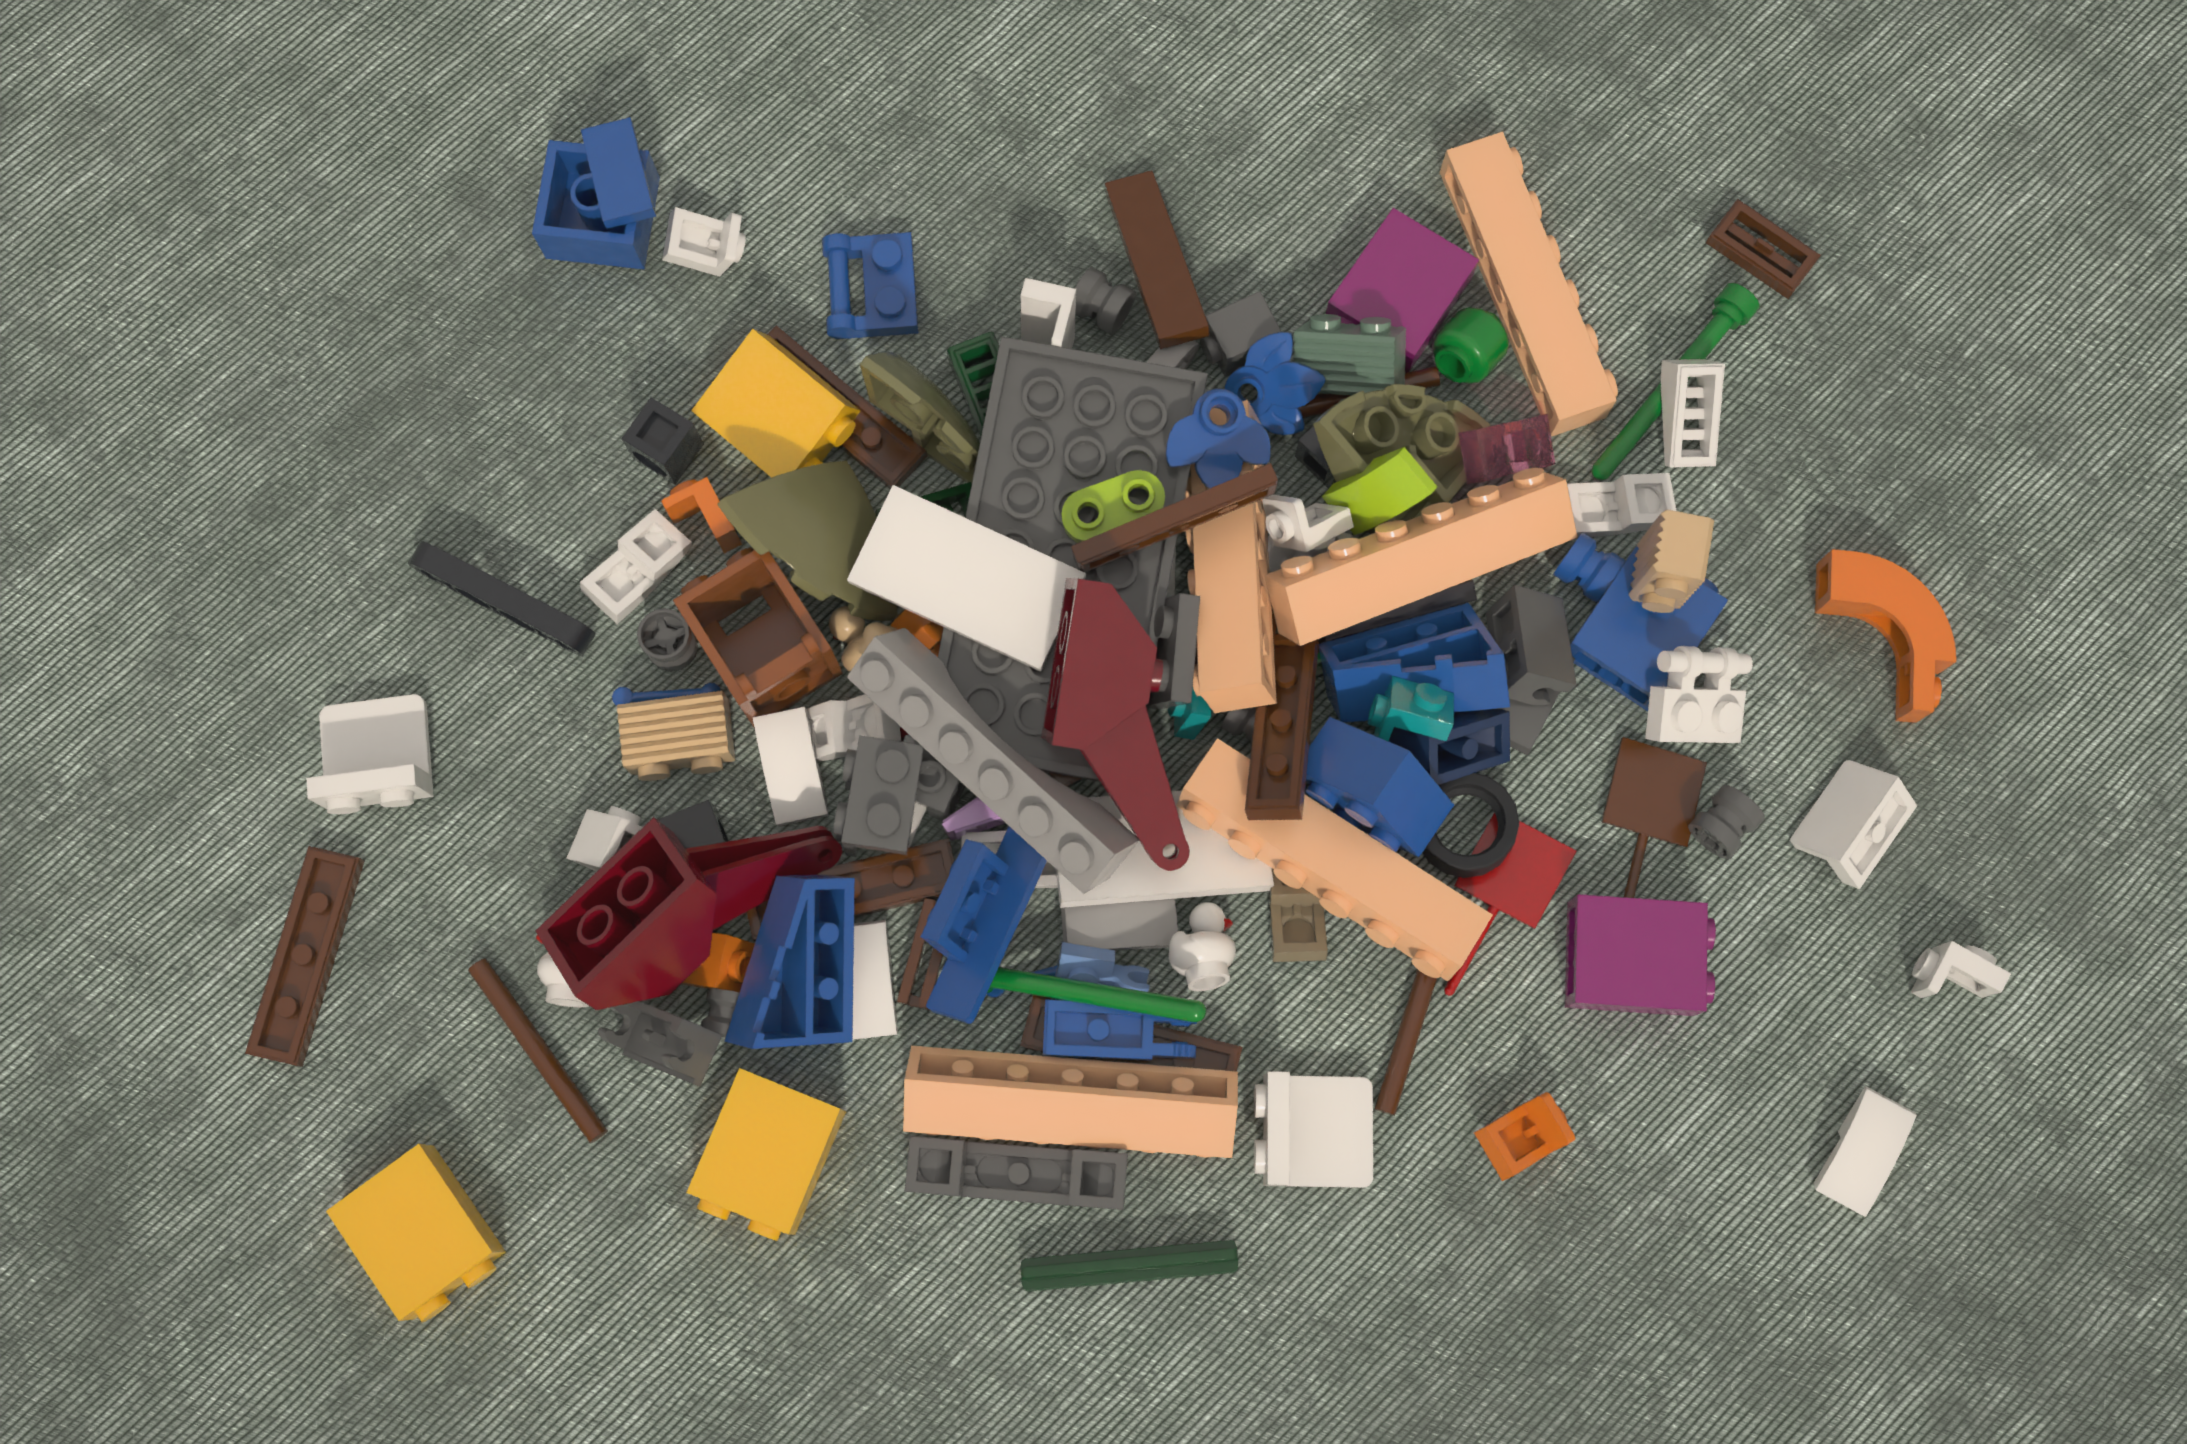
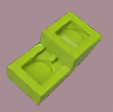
[1322,447,1438,535]

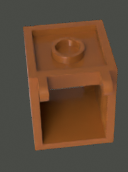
[673,547,843,728]

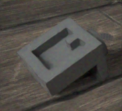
[916,749,965,821]

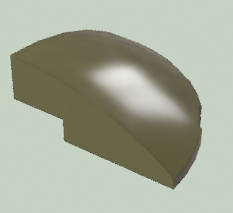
[860,352,980,483]
[1313,384,1502,534]
[717,461,898,621]

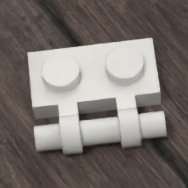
[1645,646,1753,743]

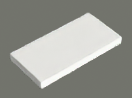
[847,485,1086,672]
[1056,791,1274,908]

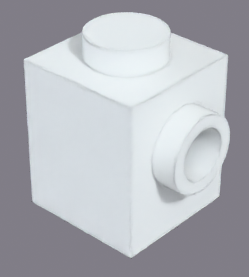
[567,806,643,872]

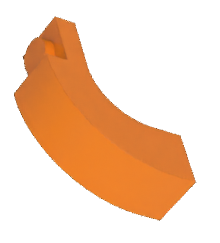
[1815,549,1956,723]

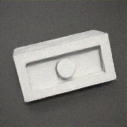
[1020,278,1076,349]
[1790,760,1917,889]

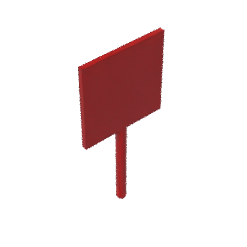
[1444,813,1577,996]

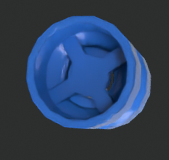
[1553,532,1626,603]

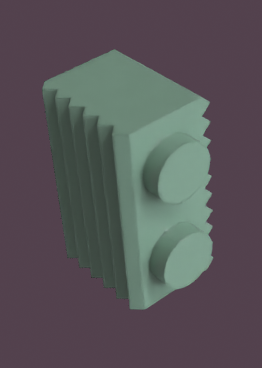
[1293,314,1406,396]

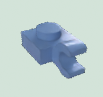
[1053,942,1149,1001]

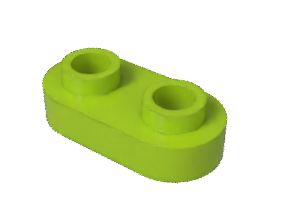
[1062,470,1165,543]

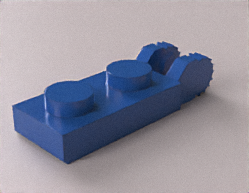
[1043,1000,1197,1061]

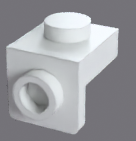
[662,207,746,277]
[1262,495,1354,552]
[1911,941,2011,998]

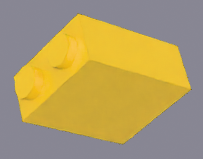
[691,329,861,478]
[686,1068,846,1241]
[326,1144,506,1323]

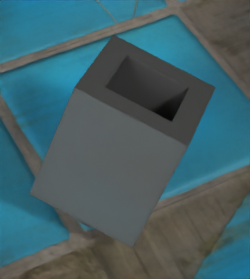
[1199,291,1282,377]

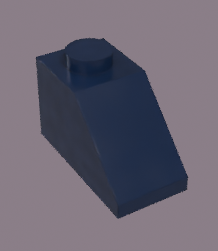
[1388,709,1510,785]

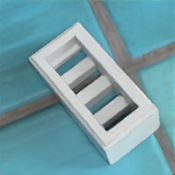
[1661,359,1725,467]

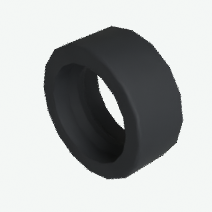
[1422,773,1519,878]

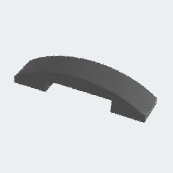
[905,1136,1128,1210]

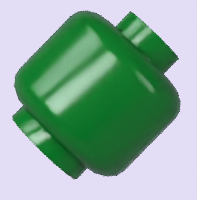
[1432,307,1509,384]

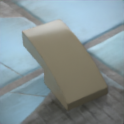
[1269,868,1328,962]

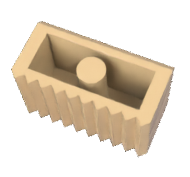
[1628,509,1714,613]
[617,691,735,781]

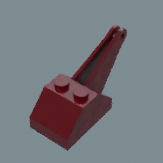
[1041,578,1190,871]
[535,817,842,1010]

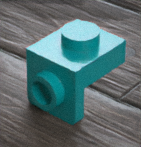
[1368,676,1454,741]

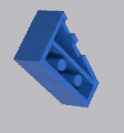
[1318,603,1510,722]
[724,875,855,1049]

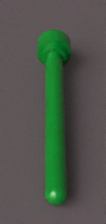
[1591,283,1760,481]
[987,967,1206,1022]

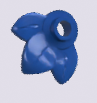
[1225,332,1326,435]
[1166,389,1271,489]

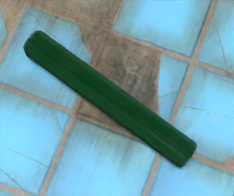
[1020,1240,1239,1292]

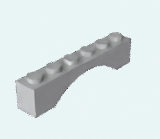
[847,628,1139,894]

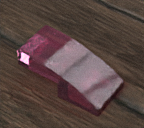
[1458,414,1556,484]

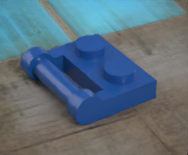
[822,232,919,339]

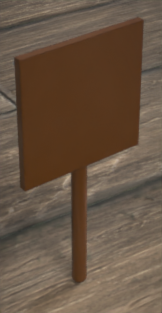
[1601,737,1707,898]

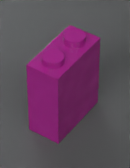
[1325,208,1479,373]
[1565,894,1716,1016]

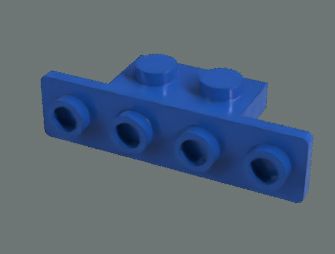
[920,826,1047,1024]

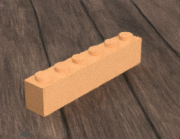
[1439,132,1618,437]
[1185,400,1277,713]
[1264,468,1578,646]
[1176,738,1493,981]
[903,1045,1238,1158]

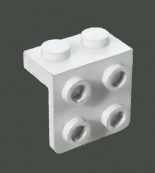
[306,694,434,814]
[1254,1071,1373,1188]

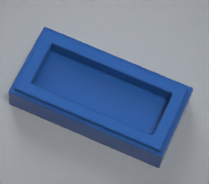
[581,117,656,229]

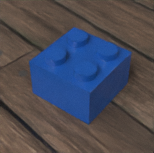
[532,140,660,269]
[1306,717,1454,857]

